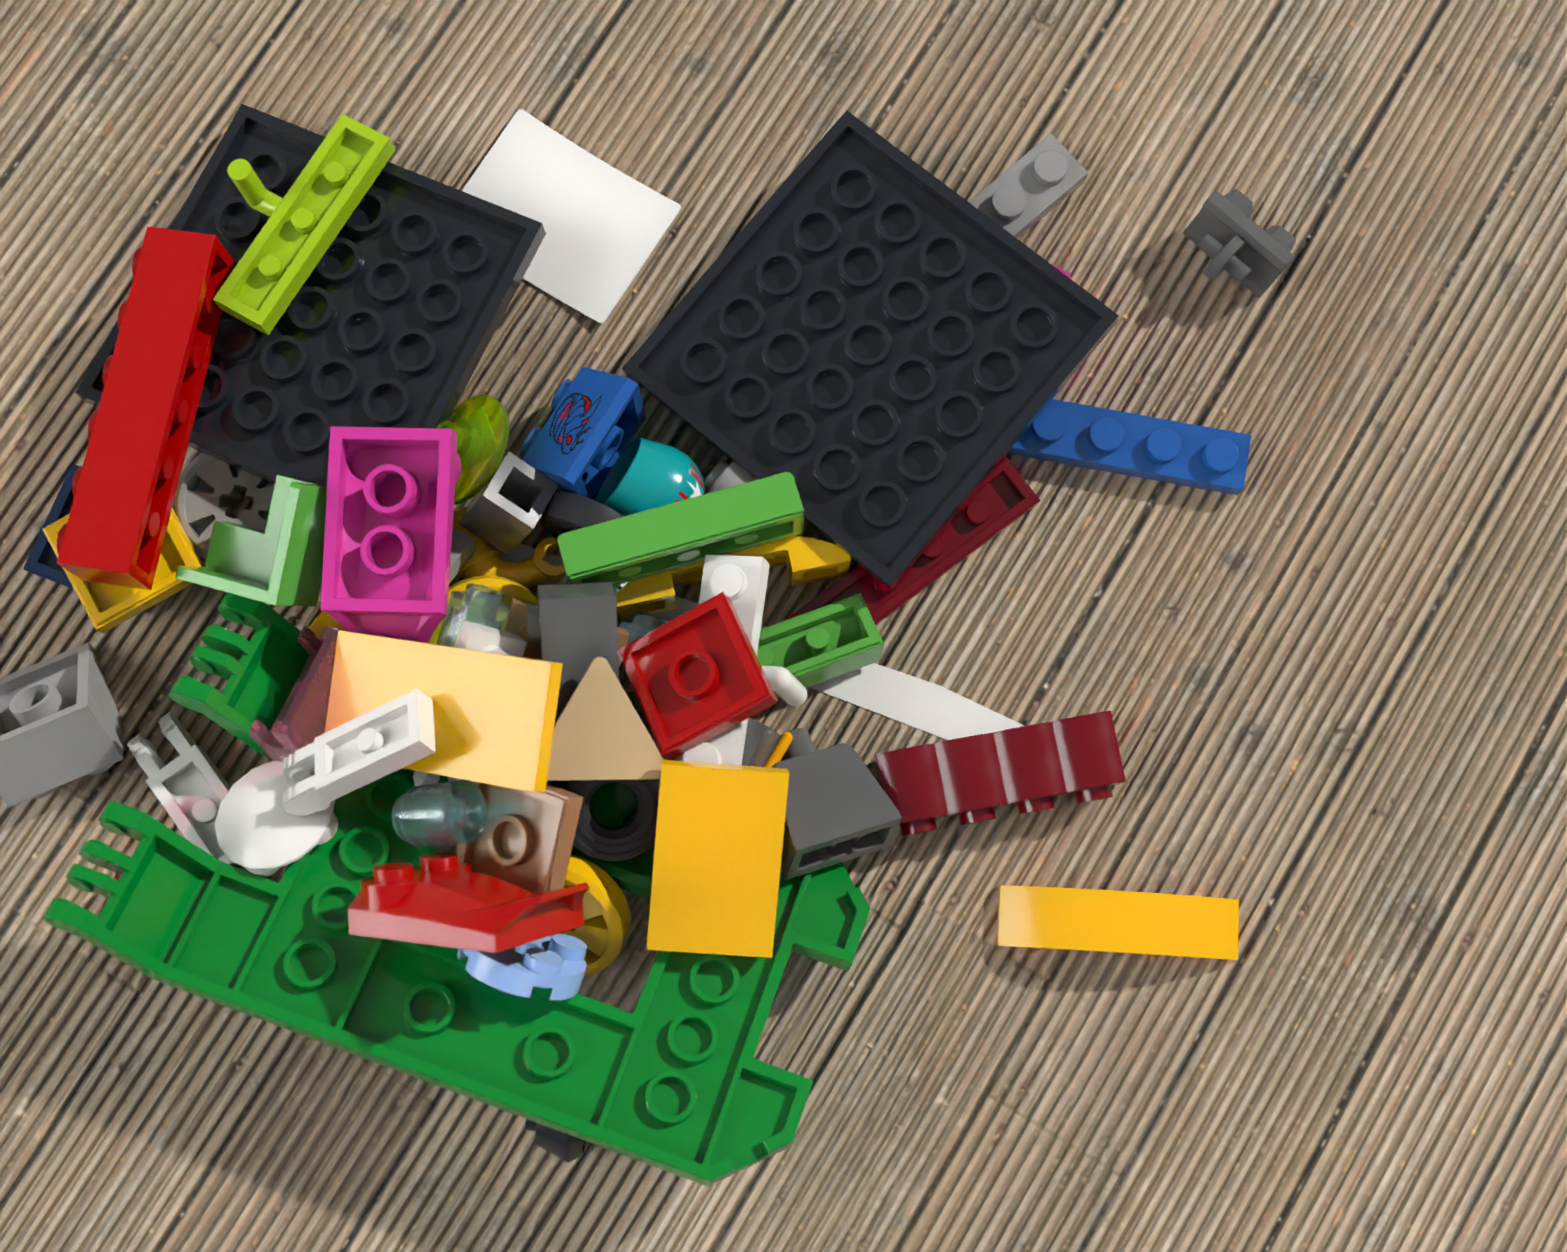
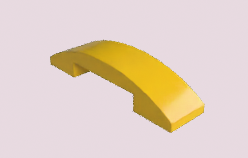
[616,536,851,620]
[997,885,1239,960]

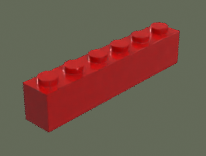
[57,226,235,590]

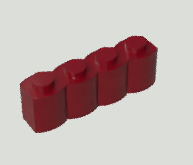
[873,711,1126,837]

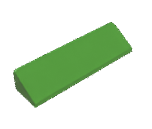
[557,472,804,586]
[757,593,884,699]

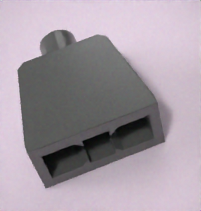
[771,728,902,880]

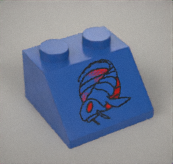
[520,367,646,500]

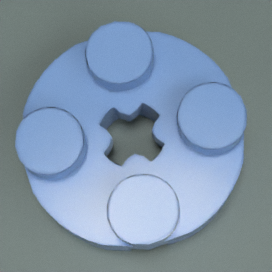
[457,934,588,1000]

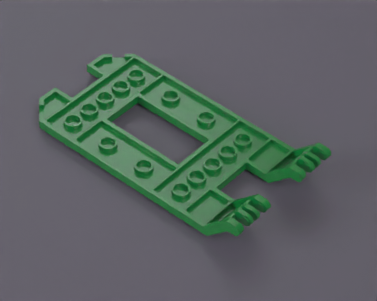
[42,592,870,1186]

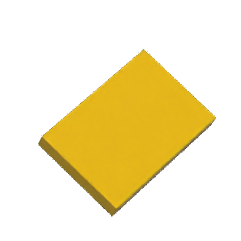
[646,760,789,958]

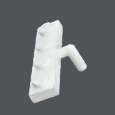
[675,554,807,765]

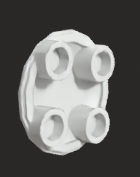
[215,759,338,877]

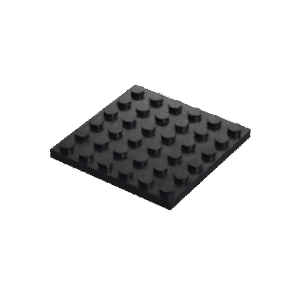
[75,104,546,486]
[622,110,1119,590]

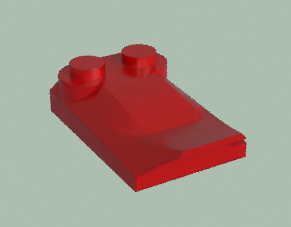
[348,852,590,953]

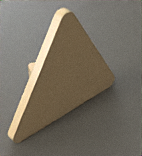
[547,656,664,780]

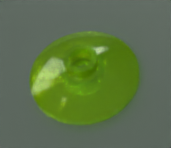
[437,395,510,505]

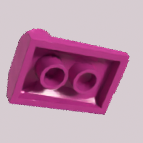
[320,426,462,643]

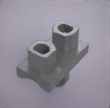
[1183,189,1296,298]

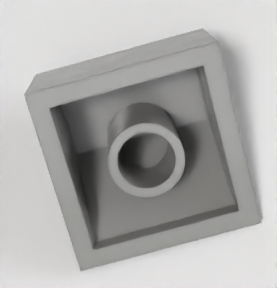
[0,642,123,807]

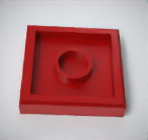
[618,592,778,760]

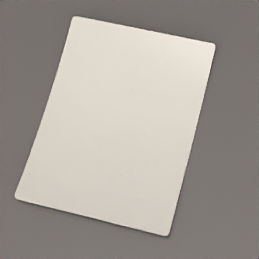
[462,109,681,324]

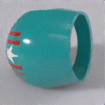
[594,438,705,516]

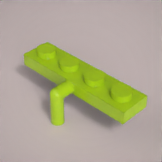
[213,114,396,335]

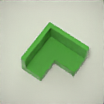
[175,475,327,607]

